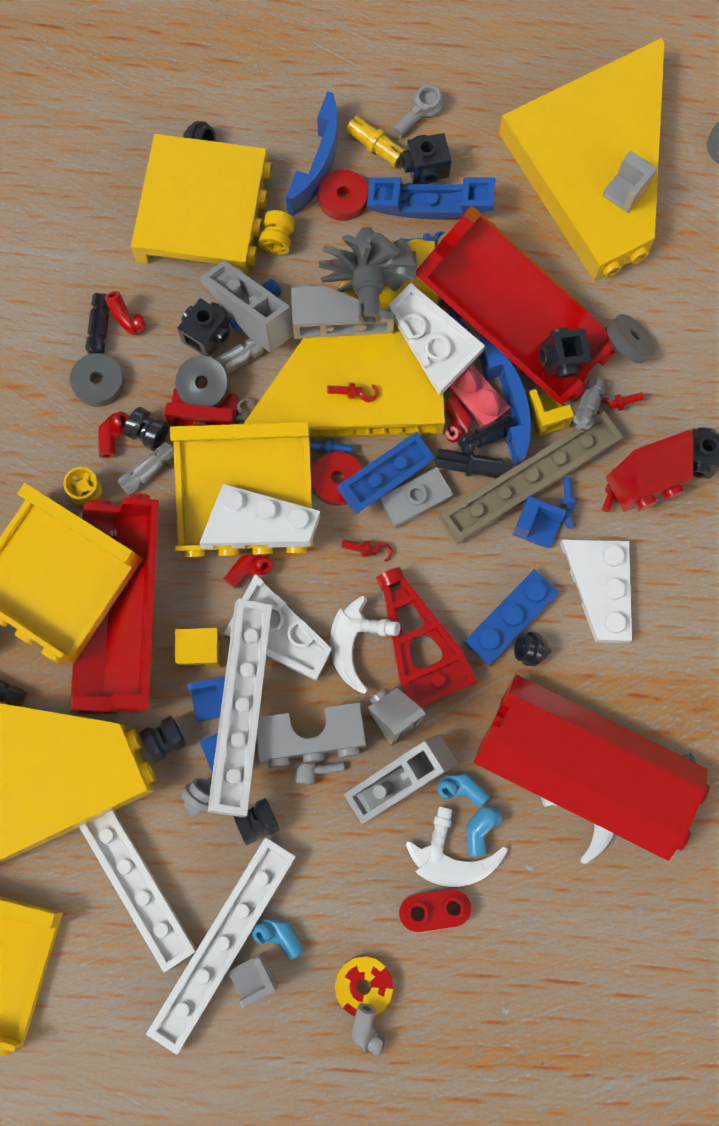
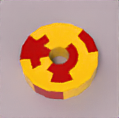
[335,955,393,1016]

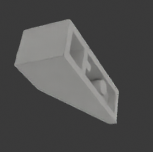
[200,260,294,353]
[291,284,394,339]
[367,688,426,746]
[344,733,459,825]

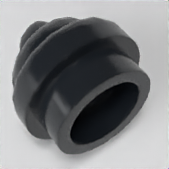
[183,121,216,142]
[514,632,551,667]

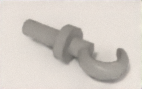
[234,398,256,424]

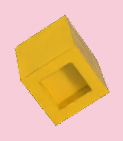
[527,389,574,437]
[175,628,221,668]

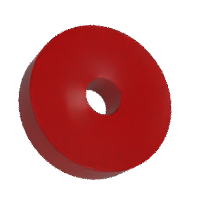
[318,169,368,221]
[311,451,363,506]

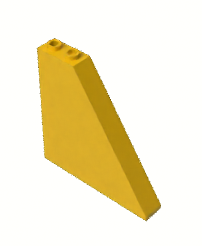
[498,38,665,281]
[244,239,445,439]
[0,703,156,864]

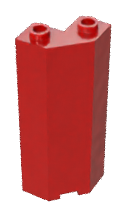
[69,493,159,714]
[473,674,710,861]

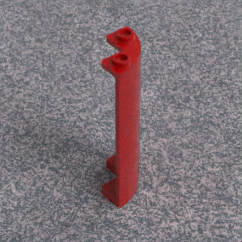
[415,205,615,405]

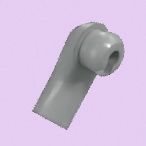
[351,1003,387,1056]

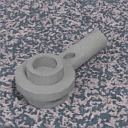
[393,84,444,138]

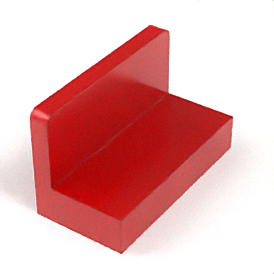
[164,388,239,427]

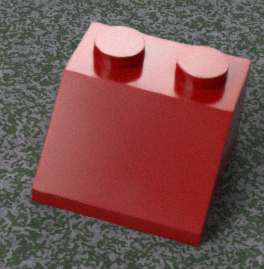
[606,429,693,512]

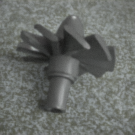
[318,227,417,324]

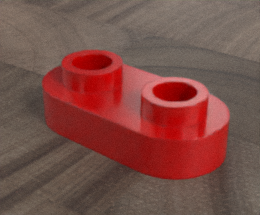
[399,889,471,932]

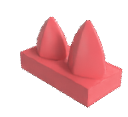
[447,364,511,427]

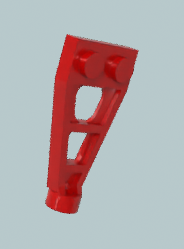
[376,567,477,708]

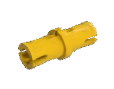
[346,115,406,168]

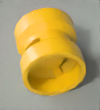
[258,210,296,255]
[63,467,104,508]

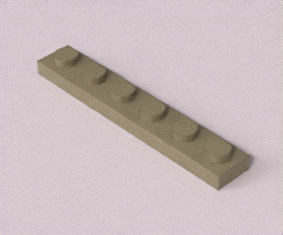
[439,411,623,545]

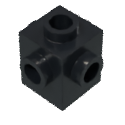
[402,133,452,184]
[177,298,230,357]
[538,328,591,378]
[691,427,719,479]

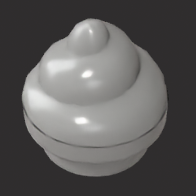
[182,778,211,816]

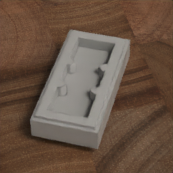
[379,467,453,528]

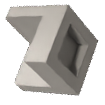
[603,150,657,213]
[228,952,278,1009]

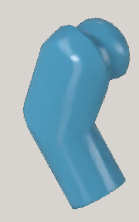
[437,773,491,808]
[466,806,503,856]
[252,918,305,961]

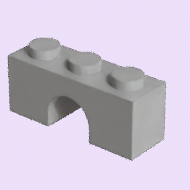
[256,703,366,768]

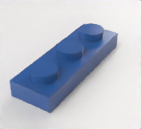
[336,431,436,515]
[464,569,559,666]

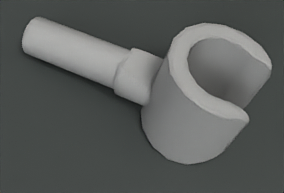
[295,762,345,785]

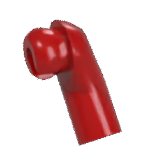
[105,291,146,335]
[444,396,472,444]
[98,411,129,459]
[223,554,273,589]

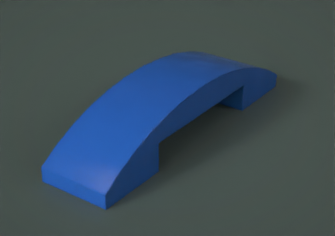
[286,91,337,216]
[367,177,496,219]
[479,337,531,467]

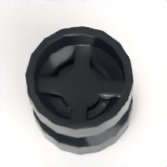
[124,407,170,451]
[139,715,187,763]
[234,797,280,846]

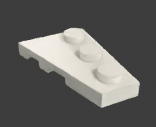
[388,283,485,396]
[199,484,320,549]
[560,540,632,643]
[224,574,332,682]

